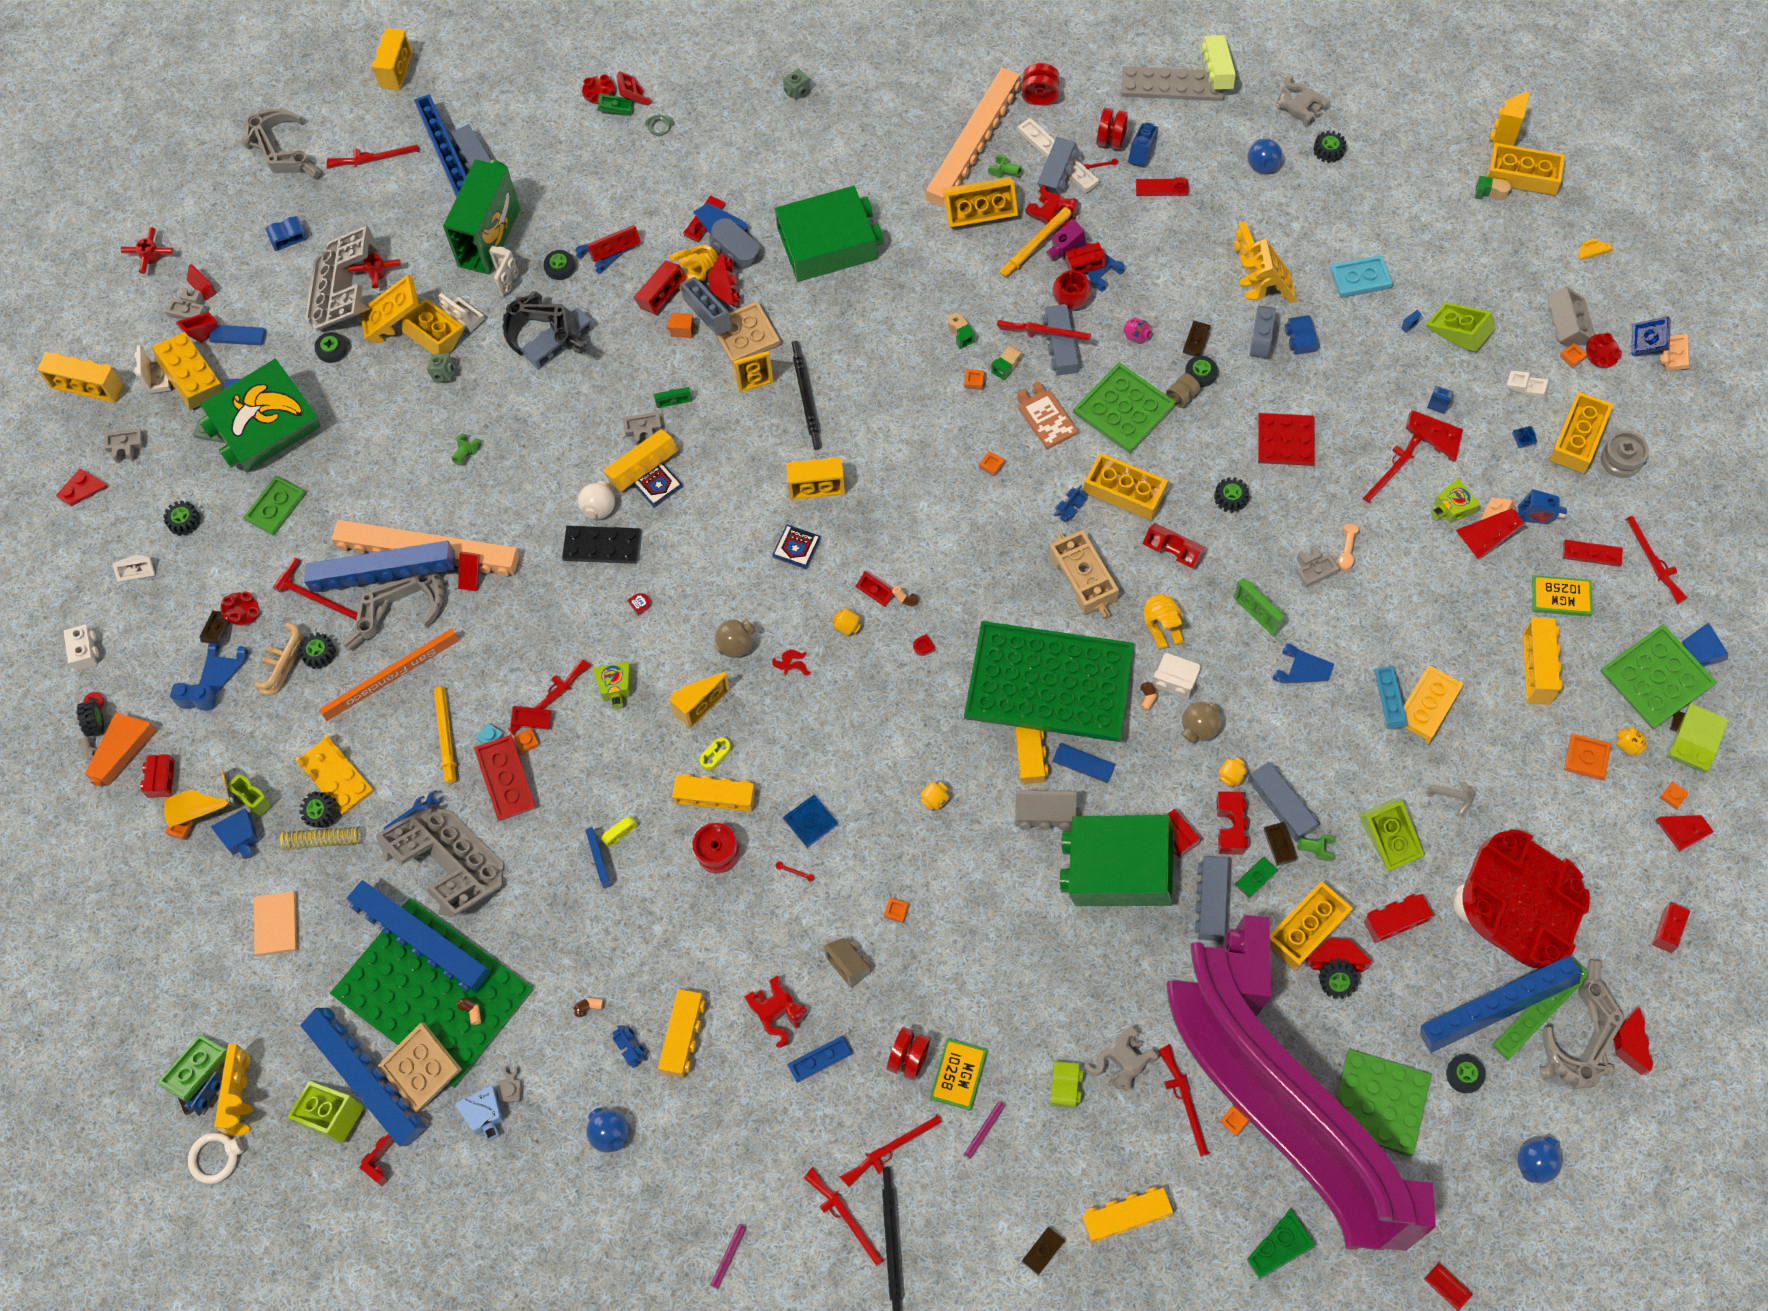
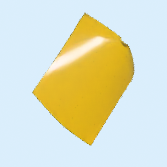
[164,768,230,828]

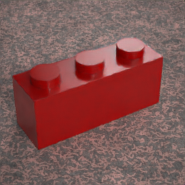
[634,260,687,314]
[1364,894,1433,944]

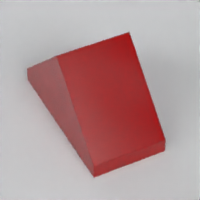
[176,312,218,343]

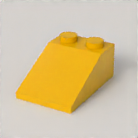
[732,351,774,393]
[669,672,730,729]

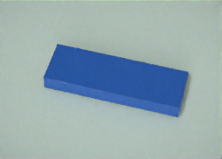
[209,325,266,346]
[1052,743,1115,783]
[585,827,611,889]
[787,1035,852,1083]

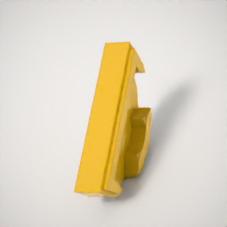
[1578,239,1613,261]

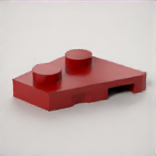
[616,71,651,106]
[56,468,108,507]
[1656,815,1714,852]

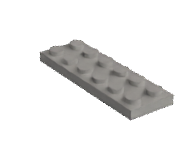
[1121,66,1224,101]

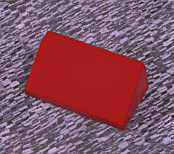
[187,264,217,301]
[855,571,895,607]

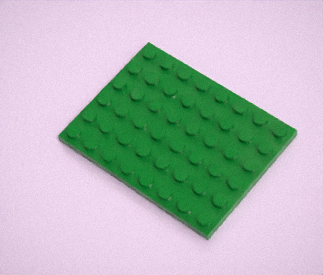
[964,621,1133,742]
[330,898,534,1088]

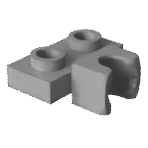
[165,288,206,319]
[623,411,662,446]
[104,428,143,464]
[1296,546,1340,587]

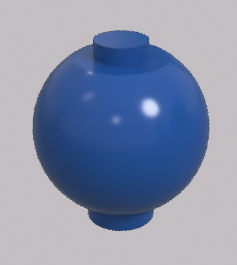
[1248,139,1283,174]
[586,1108,629,1153]
[1517,1136,1562,1183]

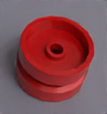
[1022,63,1060,106]
[1096,107,1128,150]
[692,822,740,874]
[887,1027,931,1081]

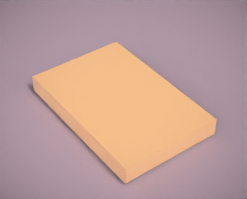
[254,891,297,956]

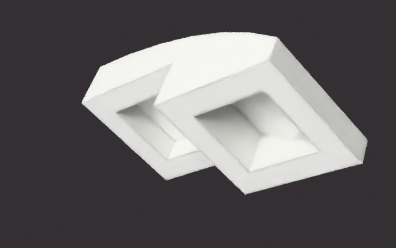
[1507,371,1549,398]

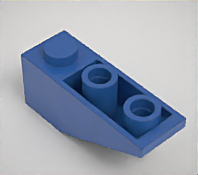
[1128,123,1158,166]

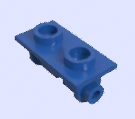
[1053,485,1087,522]
[612,1025,648,1068]
[184,1071,222,1116]

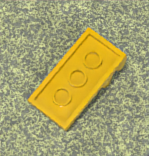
[1233,221,1268,300]
[1250,239,1297,303]
[360,274,419,343]
[1404,665,1464,745]
[294,734,374,816]
[214,1044,254,1136]

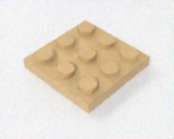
[716,301,780,364]
[378,1023,462,1113]

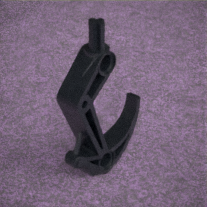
[502,291,587,355]

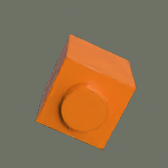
[667,313,694,338]

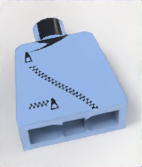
[455,1085,503,1141]

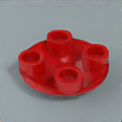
[582,74,615,103]
[1586,333,1622,368]
[220,591,259,625]

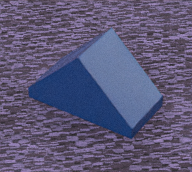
[1427,385,1453,414]

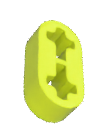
[699,737,731,771]
[601,816,638,847]

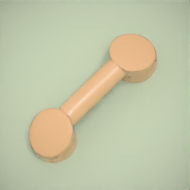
[1337,523,1359,571]

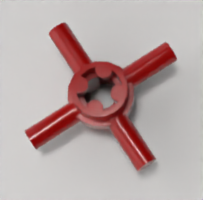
[121,227,174,274]
[347,252,401,289]

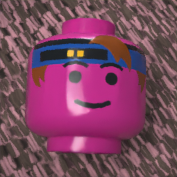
[1123,317,1152,343]

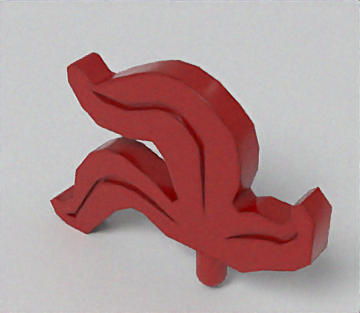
[772,649,811,676]

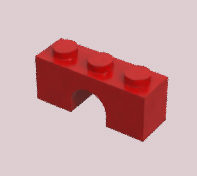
[1142,523,1206,569]
[1216,791,1248,855]

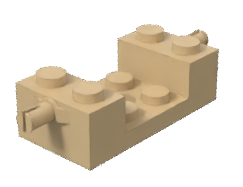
[1049,530,1119,619]

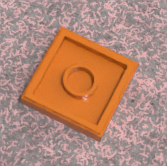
[1564,733,1611,781]

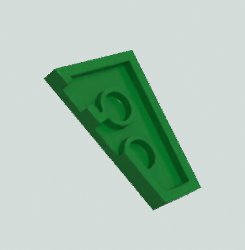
[1247,1208,1315,1280]

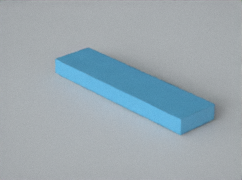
[1374,666,1407,729]

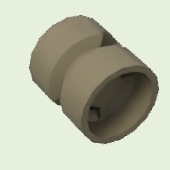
[1166,373,1200,408]

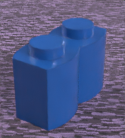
[265,216,307,251]
[1285,315,1318,355]
[170,683,217,711]

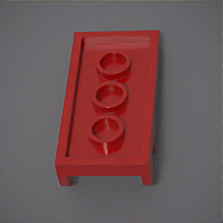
[473,734,536,821]

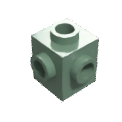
[783,68,810,100]
[427,353,455,382]

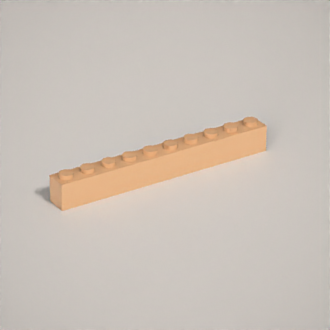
[926,68,1021,208]
[331,520,520,576]

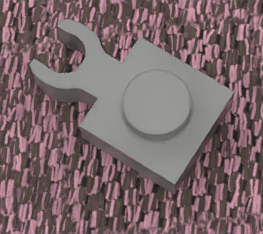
[498,1066,521,1103]

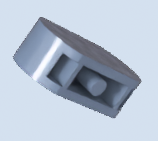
[709,218,758,269]
[1249,305,1276,358]

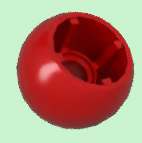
[1052,270,1091,310]

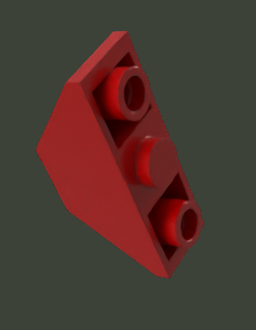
[708,253,741,308]
[1305,938,1371,972]
[1613,1008,1653,1075]

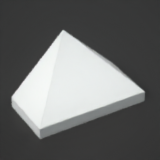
[112,555,155,582]

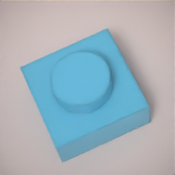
[476,723,504,744]

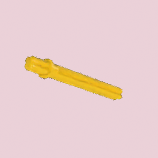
[1000,207,1071,278]
[434,686,456,784]

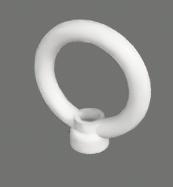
[188,1133,244,1184]

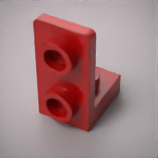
[359,1134,394,1186]

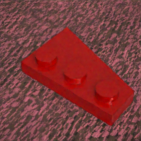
[1406,410,1463,462]
[1456,508,1525,559]

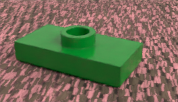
[597,93,633,116]
[654,387,692,408]
[1235,857,1278,899]

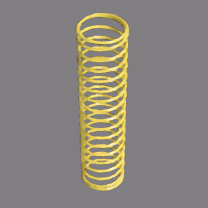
[280,826,360,850]

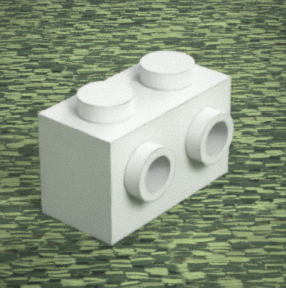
[63,625,99,670]

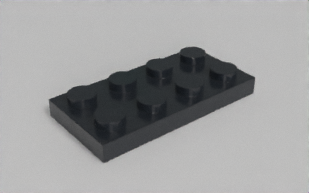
[562,525,641,564]

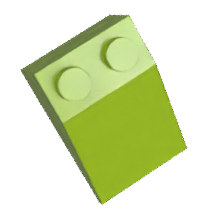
[1426,302,1495,351]
[1666,703,1728,773]
[1359,798,1425,872]
[286,1081,364,1144]

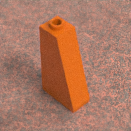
[85,713,156,787]

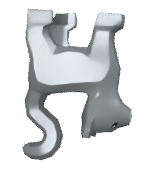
[1276,75,1330,128]
[1085,1026,1158,1092]

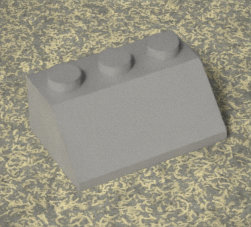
[1547,286,1595,347]
[1015,790,1077,830]

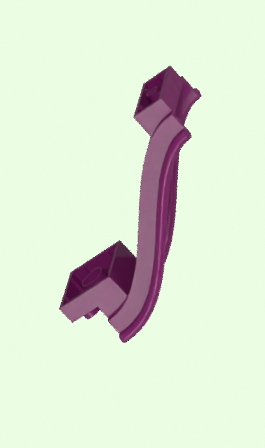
[1167,915,1436,1251]

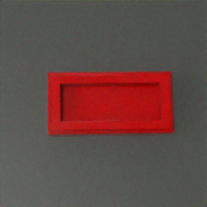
[458,551,480,591]
[510,706,552,730]
[1424,1263,1473,1311]

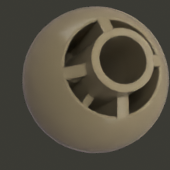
[715,619,756,658]
[1181,702,1221,744]

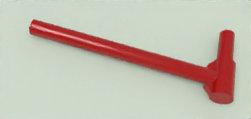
[273,557,358,620]

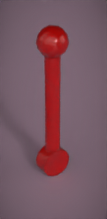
[1083,158,1118,170]
[775,861,815,882]

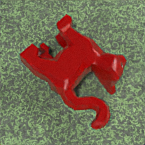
[1025,185,1078,229]
[744,976,807,1048]

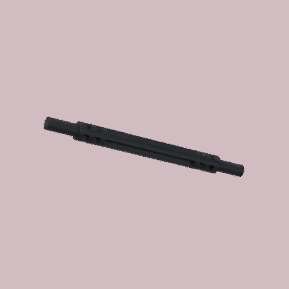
[791,341,821,450]
[882,1167,903,1311]

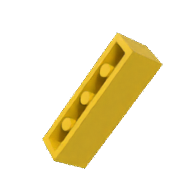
[603,429,679,492]
[1014,727,1048,784]
[672,774,755,812]
[658,989,706,1078]
[1082,1186,1173,1244]

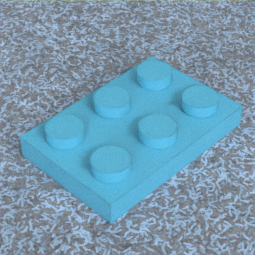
[1330,255,1393,297]

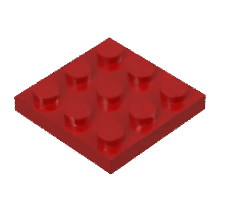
[1258,413,1314,466]

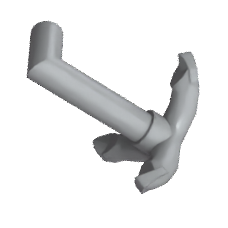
[1426,782,1474,817]

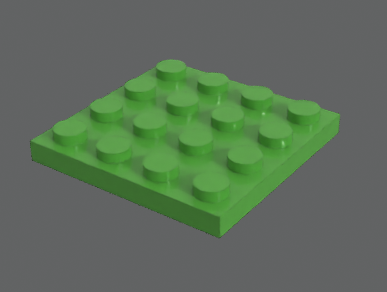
[1073,362,1176,453]
[1600,624,1717,730]
[1336,1049,1432,1156]

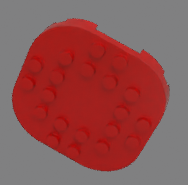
[1462,829,1590,969]

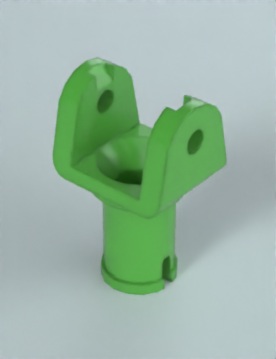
[988,154,1022,178]
[451,433,481,465]
[1297,834,1335,861]

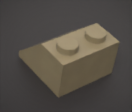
[824,938,871,988]

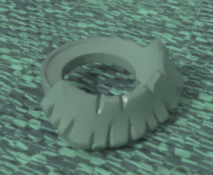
[645,115,673,136]

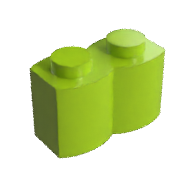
[228,774,271,816]
[1050,1061,1083,1109]

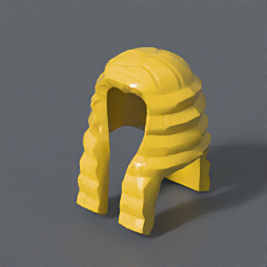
[669,245,718,290]
[1143,594,1184,649]

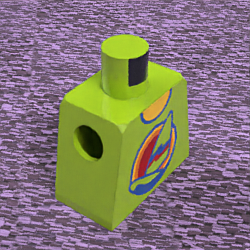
[1431,478,1480,523]
[593,661,631,709]

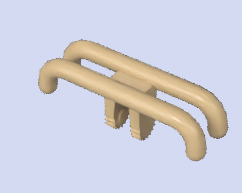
[254,622,304,696]

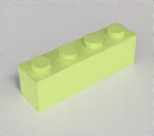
[1201,35,1236,89]

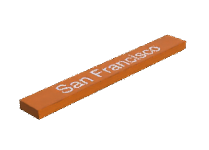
[319,628,459,721]

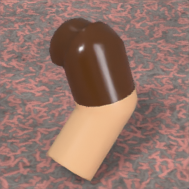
[892,586,919,607]
[1140,682,1157,711]
[457,998,481,1025]
[573,998,604,1017]

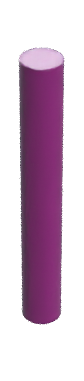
[964,1101,1005,1159]
[710,1225,746,1289]

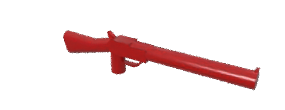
[326,144,419,169]
[997,320,1091,341]
[1363,434,1422,503]
[1625,516,1688,605]
[508,659,591,736]
[1158,1044,1210,1157]
[839,1114,942,1187]
[804,1167,885,1267]

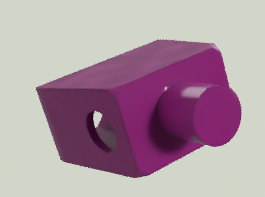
[1046,219,1086,260]

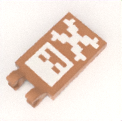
[1017,381,1078,450]

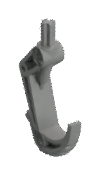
[241,109,321,179]
[342,572,444,650]
[1543,960,1624,1089]

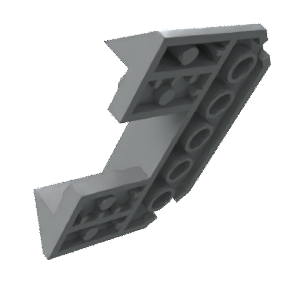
[305,225,379,330]
[376,808,503,916]

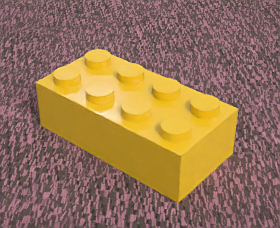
[1487,143,1565,195]
[942,177,1018,227]
[152,332,222,410]
[37,352,124,403]
[1549,391,1614,474]
[1084,453,1168,521]
[1523,617,1562,705]
[1270,881,1353,972]

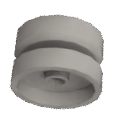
[1600,431,1649,478]

